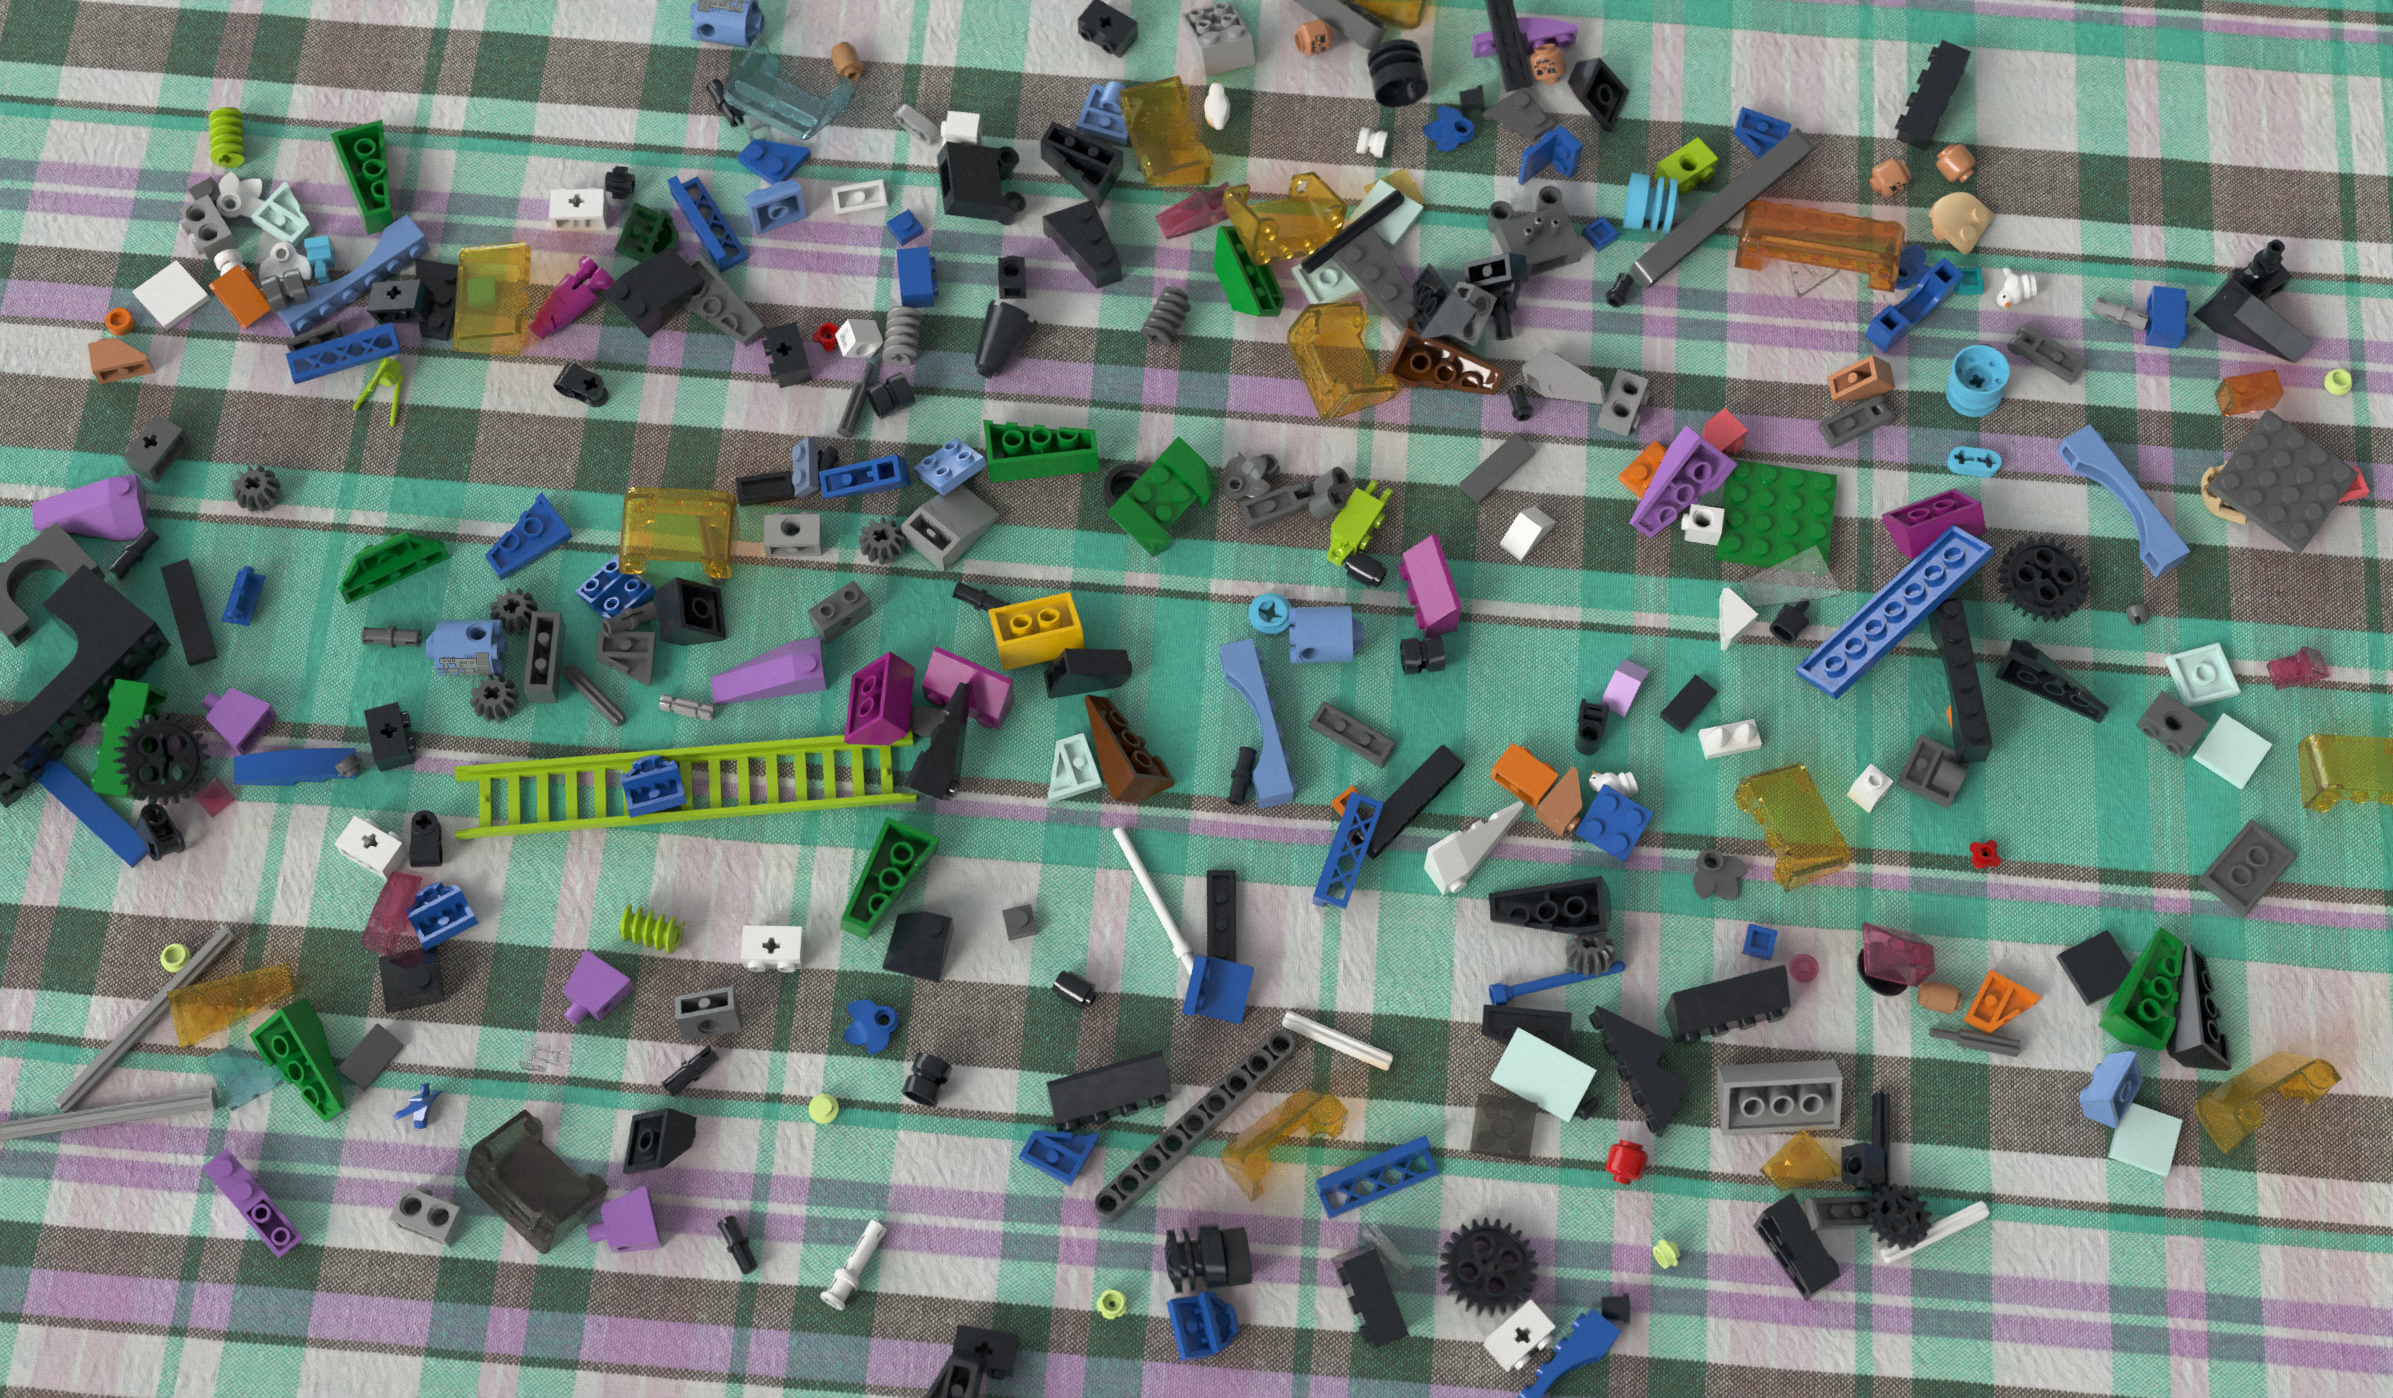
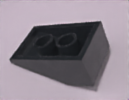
[604,247,706,338]

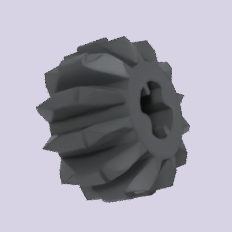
[232,465,281,513]
[858,516,906,566]
[490,587,538,636]
[470,674,519,723]
[1565,932,1615,978]

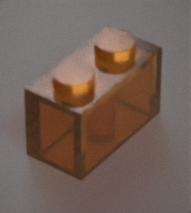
[2214,369,2284,417]

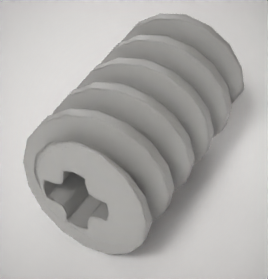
[882,306,921,367]

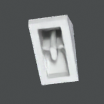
[1500,506,1556,561]
[1719,588,1758,650]

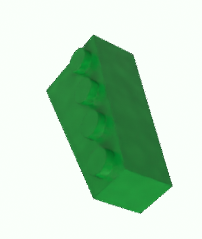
[331,120,393,235]
[983,420,1099,483]
[91,679,168,800]
[840,817,940,940]

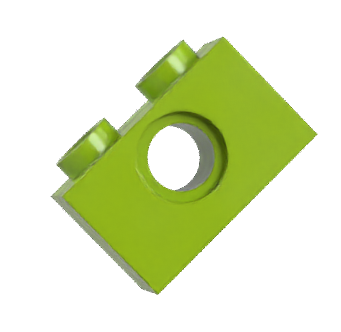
[1654,137,1718,195]

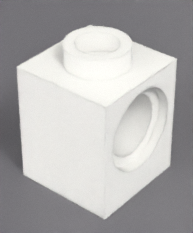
[835,319,883,358]
[1681,504,1724,545]
[1847,764,1893,813]

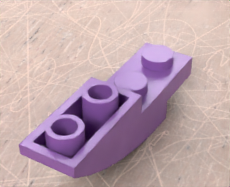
[1471,17,1578,58]
[202,1148,304,1259]

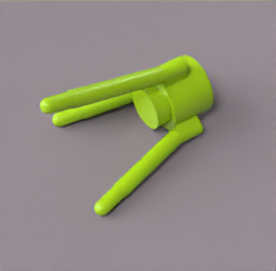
[353,358,405,427]

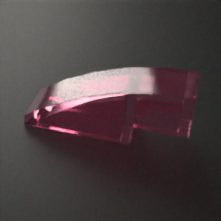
[1155,182,1243,239]
[361,871,422,956]

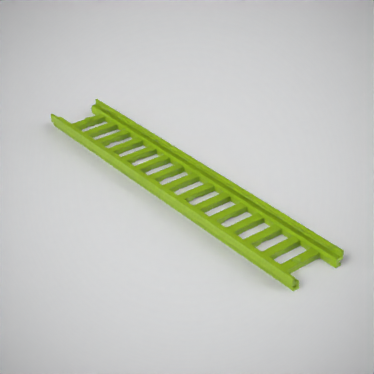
[454,729,917,840]

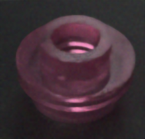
[1789,954,1819,983]

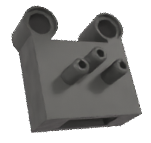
[1487,185,1583,277]

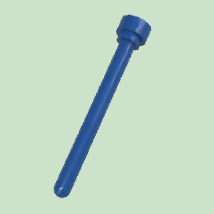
[1488,961,1626,1006]

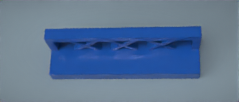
[667,175,749,273]
[286,322,401,384]
[1313,791,1384,909]
[1315,1135,1439,1219]

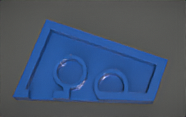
[485,492,572,581]

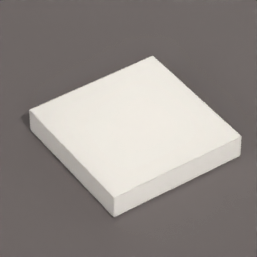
[132,260,210,331]

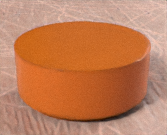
[105,308,135,336]

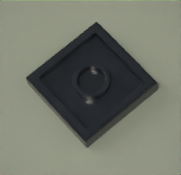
[2056,930,2132,1007]

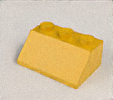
[988,592,1085,671]

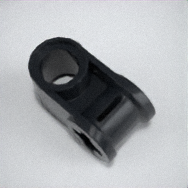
[553,362,609,407]
[1575,698,1610,755]
[136,803,185,861]
[409,810,443,868]

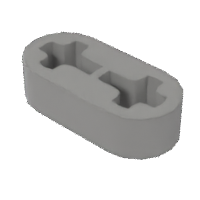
[894,104,940,145]

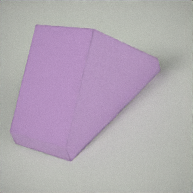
[1600,658,1649,718]

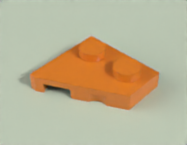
[1963,969,2041,1034]

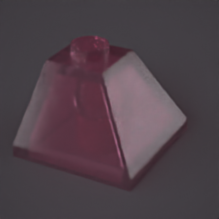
[1862,922,1935,987]

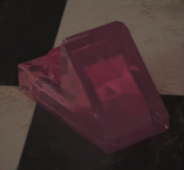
[2266,646,2330,690]

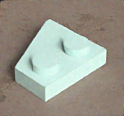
[251,182,312,247]
[1048,733,1102,803]

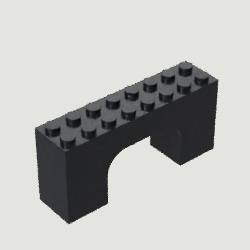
[0,564,171,808]

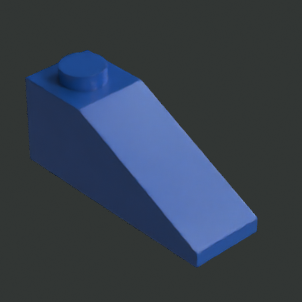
[819,454,911,499]

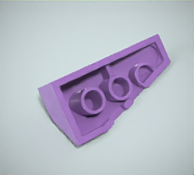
[32,474,147,542]

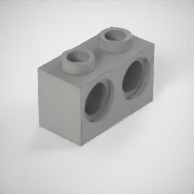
[179,195,238,262]
[1445,281,1497,347]
[1597,369,1651,437]
[389,1186,466,1248]

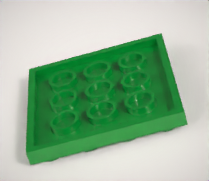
[1715,458,1837,577]

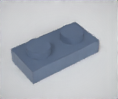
[791,437,819,499]

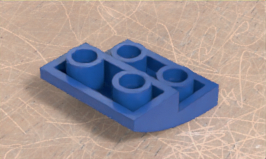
[575,555,656,619]

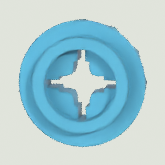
[1248,593,1292,636]

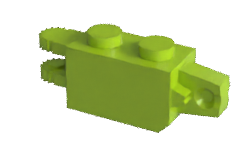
[1326,480,1393,567]

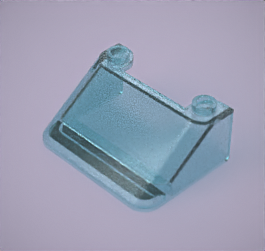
[723,34,855,140]

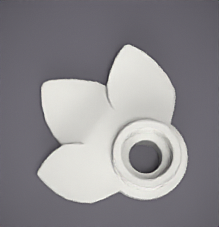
[217,172,264,218]
[259,242,312,281]

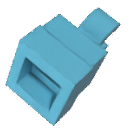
[304,235,335,285]

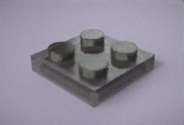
[1469,1093,1538,1162]

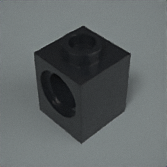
[998,255,1026,299]
[1841,1142,1885,1191]

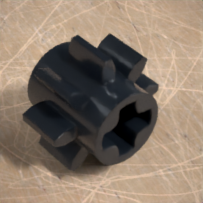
[605,166,635,200]

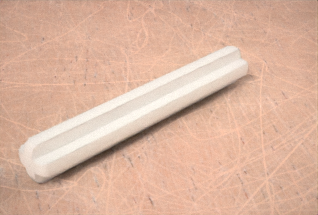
[1282,1011,1393,1070]
[1880,1201,1990,1264]

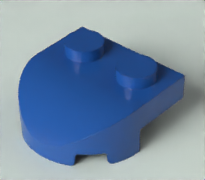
[621,755,687,818]
[407,882,478,951]
[1166,1291,1238,1362]

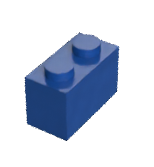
[896,247,939,308]
[2145,286,2190,349]

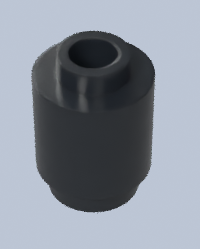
[1344,551,1388,588]
[1052,970,1098,1010]

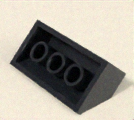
[1664,964,1791,1045]
[1046,1050,1172,1132]

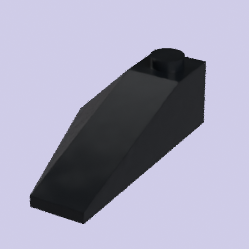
[1413,263,1478,339]
[2193,274,2314,363]
[1995,638,2109,723]
[1489,876,1612,936]

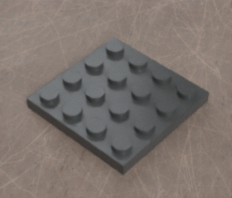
[2207,409,2359,554]

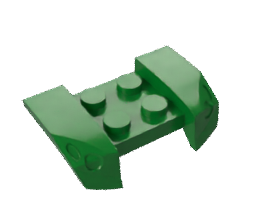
[1106,436,1217,557]

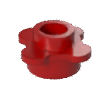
[813,322,839,352]
[1969,840,2001,869]

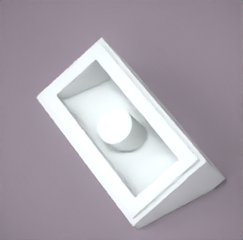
[831,179,888,214]

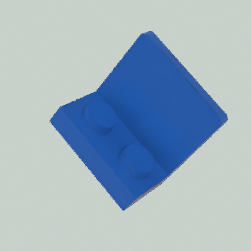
[1518,125,1583,185]
[1182,954,1254,1024]

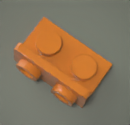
[1618,440,1667,499]

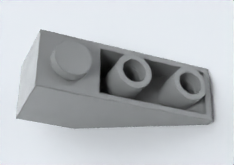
[1522,347,1606,404]

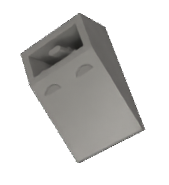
[1182,2,1255,76]
[901,484,1000,572]

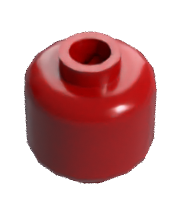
[1605,1139,1648,1186]

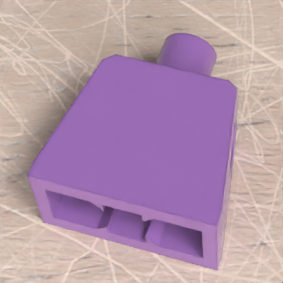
[202,688,277,755]
[563,950,634,1026]
[586,1186,662,1253]

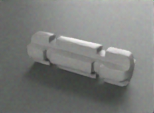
[659,694,715,721]

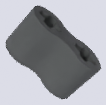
[1309,467,1350,521]

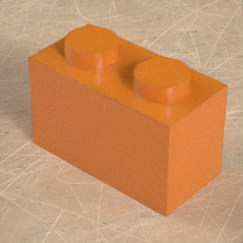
[209,264,271,329]
[1490,743,1559,810]

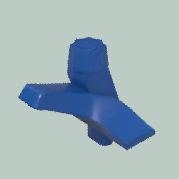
[393,1083,442,1129]

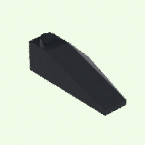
[905,682,972,800]
[2166,944,2232,1071]

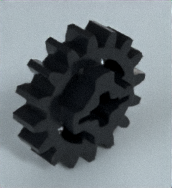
[1865,1183,1932,1250]

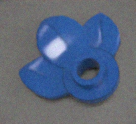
[1422,106,1475,151]
[1883,245,1931,290]
[843,999,899,1055]

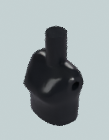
[1769,598,1810,644]

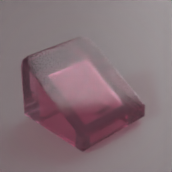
[192,777,235,817]

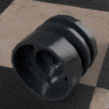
[1367,39,1429,108]
[1164,1223,1227,1294]

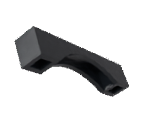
[1927,598,1993,763]

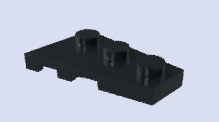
[415,258,469,341]
[1481,1004,1572,1055]

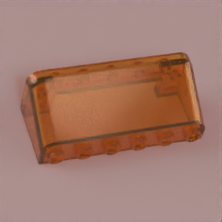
[1735,200,1906,293]

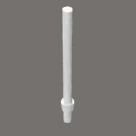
[1113,827,1194,976]

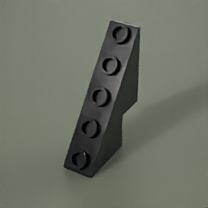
[1589,1005,1688,1138]

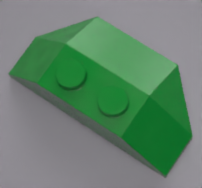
[1213,226,1285,317]
[339,531,450,605]

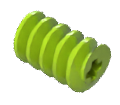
[209,107,245,168]
[619,904,685,954]

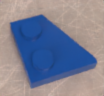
[1733,107,1791,159]
[737,139,811,186]

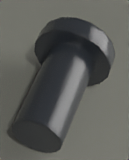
[1576,1098,1599,1121]

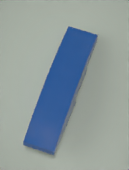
[233,748,357,786]

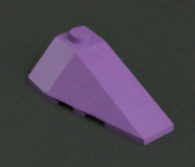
[1629,425,1737,538]
[711,637,827,705]

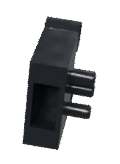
[937,141,1026,226]

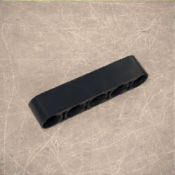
[1351,744,1466,859]

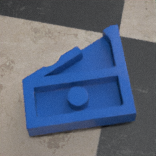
[1019,1131,1099,1187]

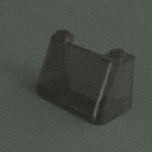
[465,1109,609,1254]

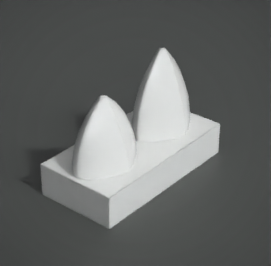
[1698,719,1762,760]

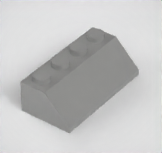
[1716,1060,1843,1135]

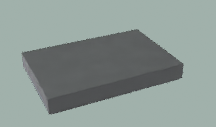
[2197,819,2297,918]

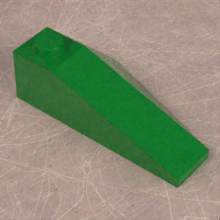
[2098,927,2184,1051]
[249,998,346,1123]

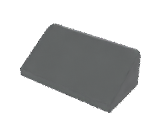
[285,321,343,352]
[338,1023,404,1092]

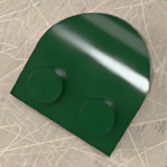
[614,202,679,263]

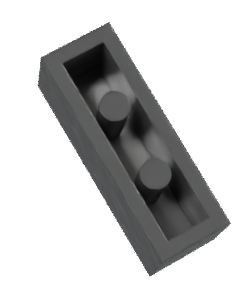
[524,611,566,703]

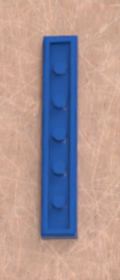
[37,760,148,868]

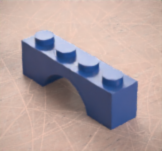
[1865,257,1964,353]

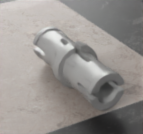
[2091,297,2149,331]

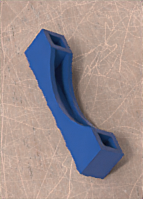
[1517,1309,1622,1398]

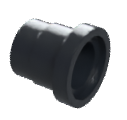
[1459,85,1485,112]
[1601,1293,1630,1324]

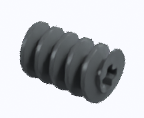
[1140,286,1191,346]

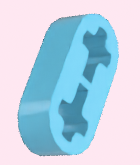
[1947,446,2002,478]

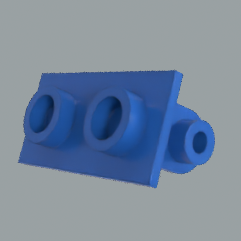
[221,566,266,627]

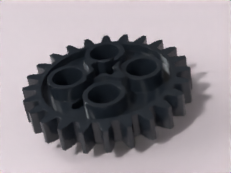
[1997,536,2090,623]
[113,712,210,806]
[1439,1217,1538,1318]

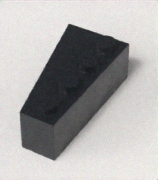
[1894,39,1971,151]

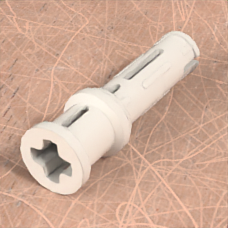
[820,1220,887,1310]

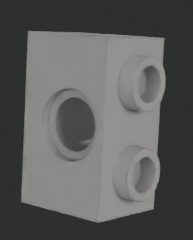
[763,512,822,557]

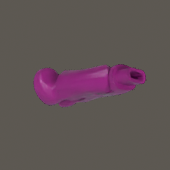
[528,256,615,340]

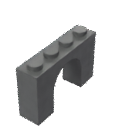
[0,522,105,648]

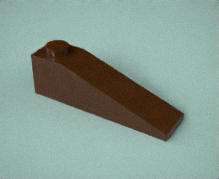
[1385,319,1506,395]
[1084,694,1176,803]

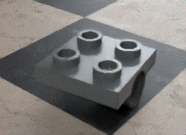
[1896,734,1971,809]

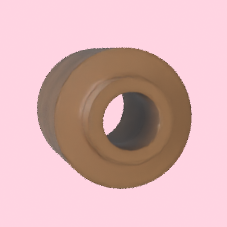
[831,42,864,81]
[1917,980,1963,1015]

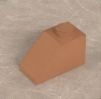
[88,338,154,384]
[1827,355,1895,402]
[1535,766,1582,838]

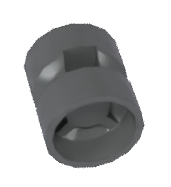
[261,268,310,313]

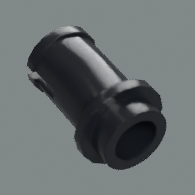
[1606,273,1634,308]
[1507,385,1533,422]
[818,446,839,482]

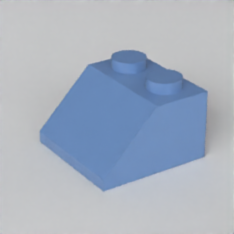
[743,179,807,235]
[2079,1051,2144,1129]

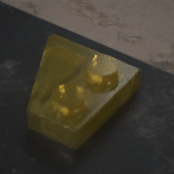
[1759,1128,1842,1192]

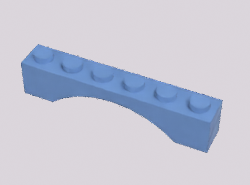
[276,214,430,337]
[2057,424,2190,578]
[1219,639,1297,809]

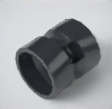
[866,372,916,420]
[1400,635,1445,675]
[901,1053,953,1107]

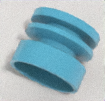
[1623,173,1679,234]
[1945,345,2010,417]

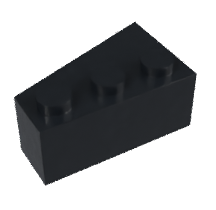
[1040,121,1123,209]
[1043,200,1122,289]
[1753,1192,1841,1301]
[1331,1245,1409,1349]
[925,1349,987,1398]

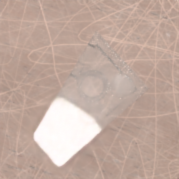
[1740,545,1842,609]

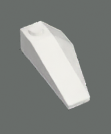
[1424,800,1524,896]

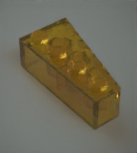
[167,963,298,1051]

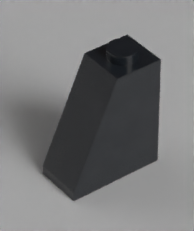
[1044,648,1132,698]

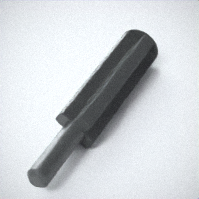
[837,363,874,438]
[1929,1028,2020,1057]

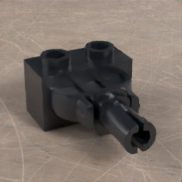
[2227,239,2292,301]
[1463,253,1529,341]

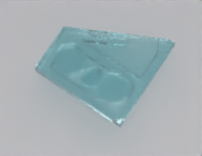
[204,1044,285,1111]

